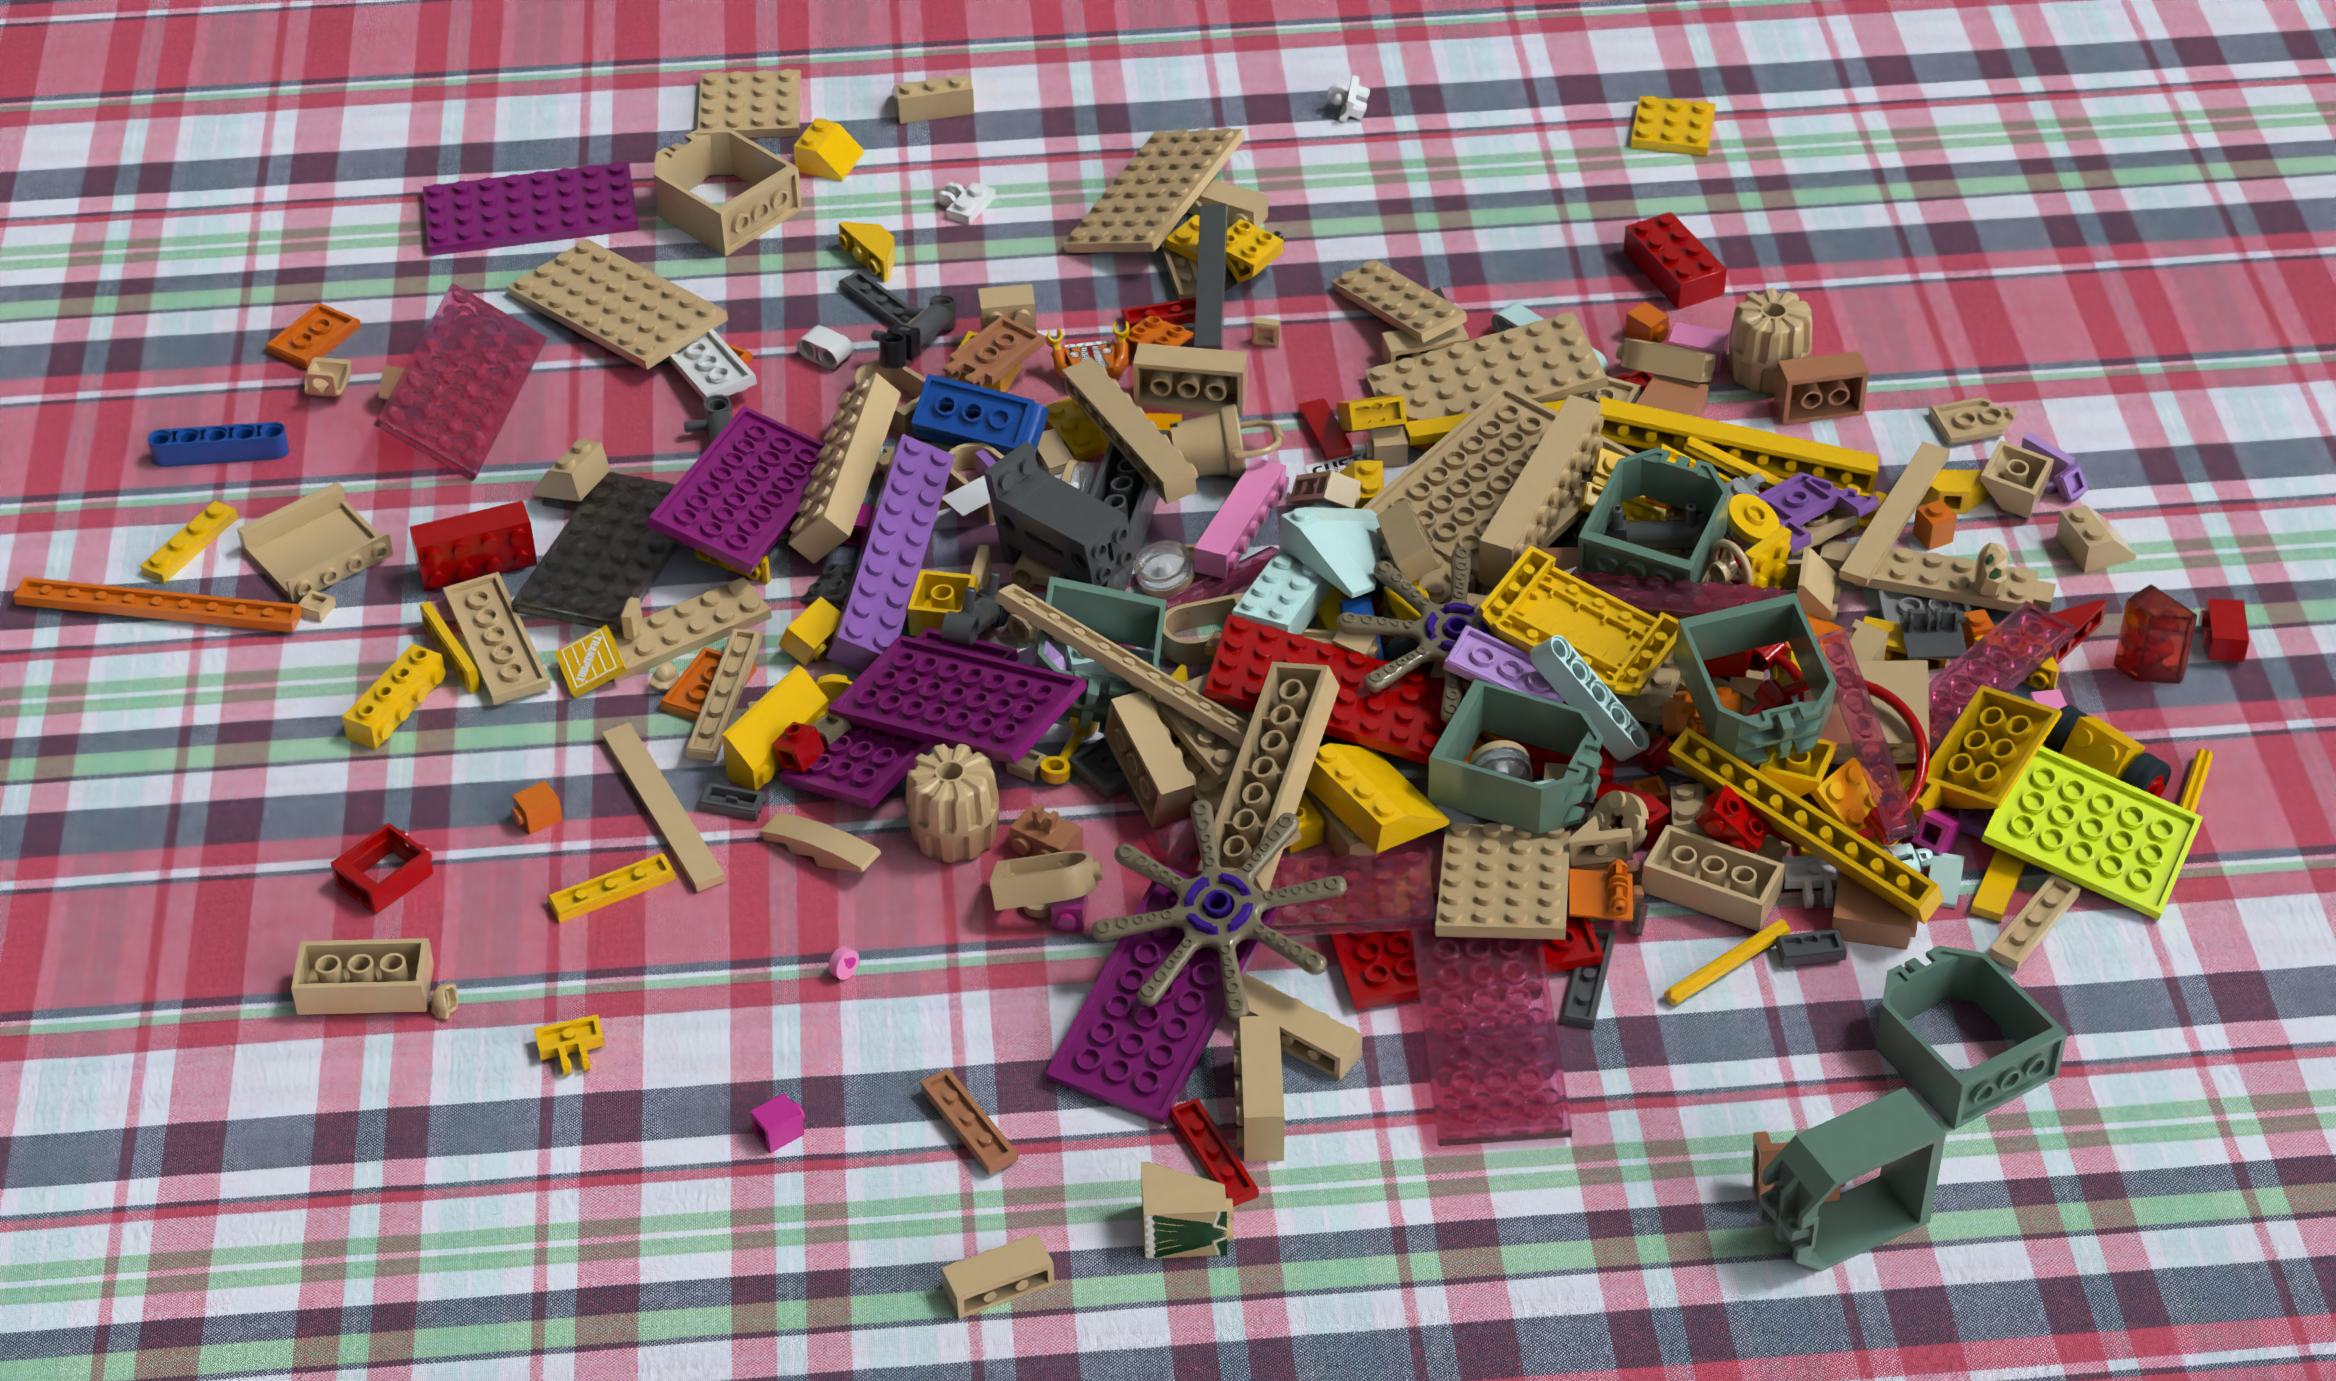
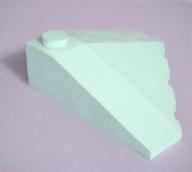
[1278,507,1384,598]

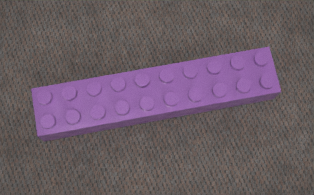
[826,434,955,673]

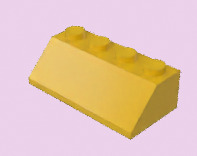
[722,665,829,791]

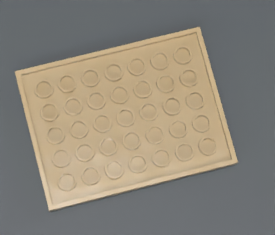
[1362,385,1637,589]

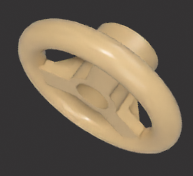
[1709,539,1753,586]

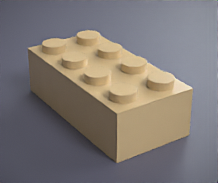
[1133,343,1248,416]
[1104,690,1196,830]
[1641,825,1785,932]
[291,938,434,1015]
[1233,1015,1285,1162]

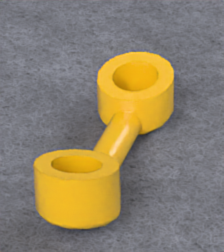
[1040,717,1099,785]

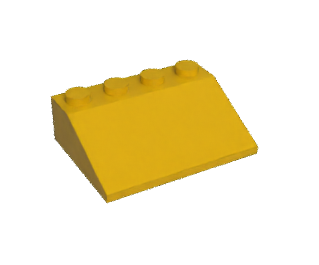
[1927,685,2062,809]
[1306,743,1450,854]

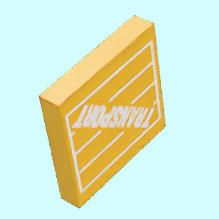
[554,625,628,699]

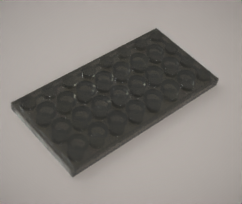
[511,472,681,633]

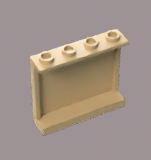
[237,482,393,603]
[1804,660,1930,764]

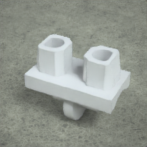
[1327,75,1370,123]

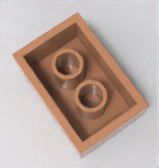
[1773,351,1869,425]

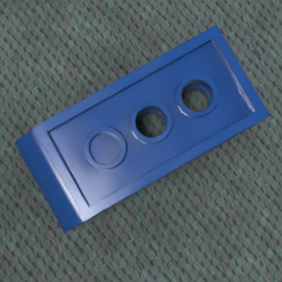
[911,374,1049,456]

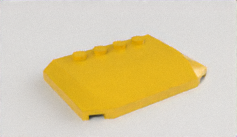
[1478,545,1678,696]

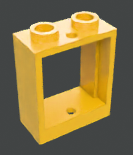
[1336,395,1407,431]

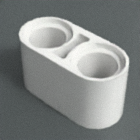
[796,325,854,369]

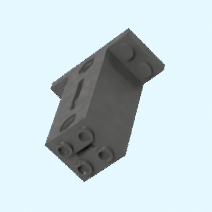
[984,441,1136,586]

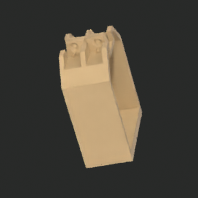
[654,129,802,257]

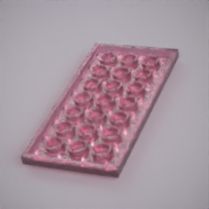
[374,282,547,481]
[1178,852,1436,936]
[1410,924,1572,1146]

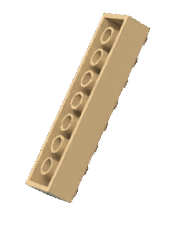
[788,372,901,564]
[1478,394,1604,588]
[1197,662,1340,891]

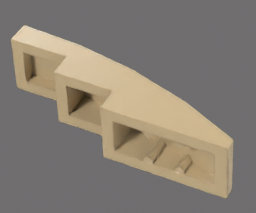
[760,812,881,872]

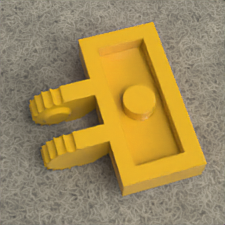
[534,1014,605,1075]

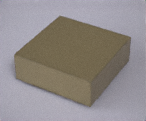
[811,712,851,745]

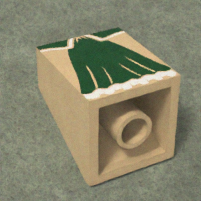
[1141,1162,1234,1259]

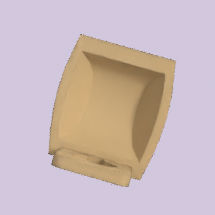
[305,357,351,397]

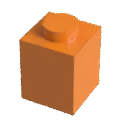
[1625,302,1669,343]
[1913,499,1957,550]
[511,781,563,834]

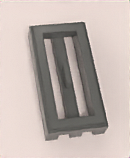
[698,782,767,821]

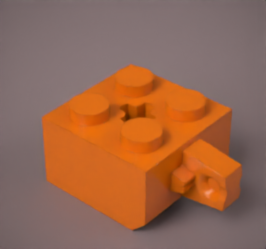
[1662,686,1743,737]

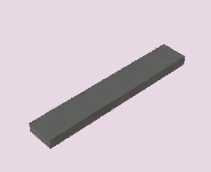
[1194,204,1228,350]

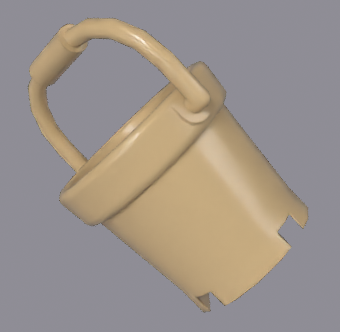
[1170,404,1284,478]

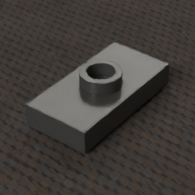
[1775,929,1847,967]

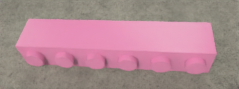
[1193,457,1289,579]

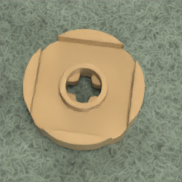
[1587,790,1649,851]

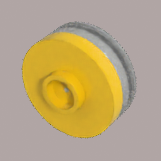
[1724,493,1780,552]

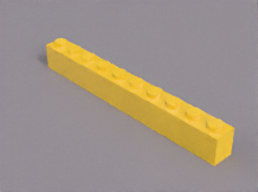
[1599,396,1878,494]
[1668,727,1944,924]

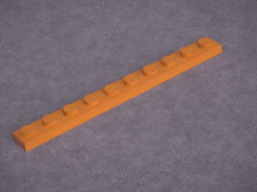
[13,577,303,633]

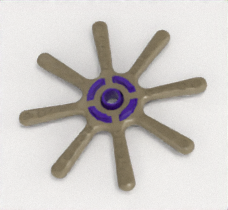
[1336,547,1513,724]
[1092,800,1347,1021]

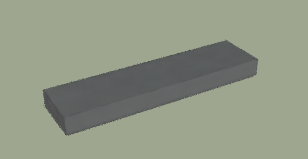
[839,270,912,327]
[1562,927,1616,1030]

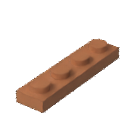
[920,1068,1018,1175]

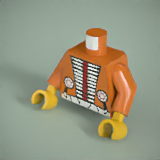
[1045,321,1130,380]

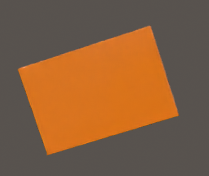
[265,303,361,370]
[660,647,757,721]

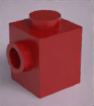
[771,722,825,773]

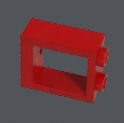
[330,823,433,914]

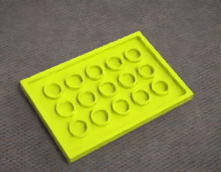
[1981,746,2203,920]

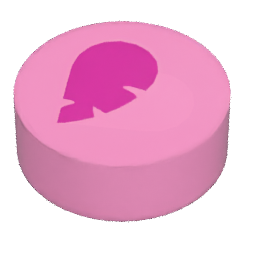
[829,946,859,980]

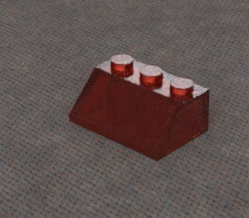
[2113,584,2197,684]

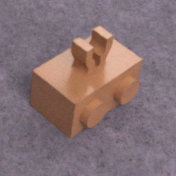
[1010,804,1083,857]

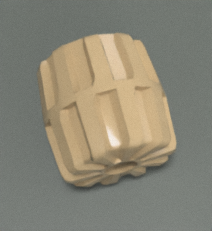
[1729,288,1812,395]
[906,744,999,863]

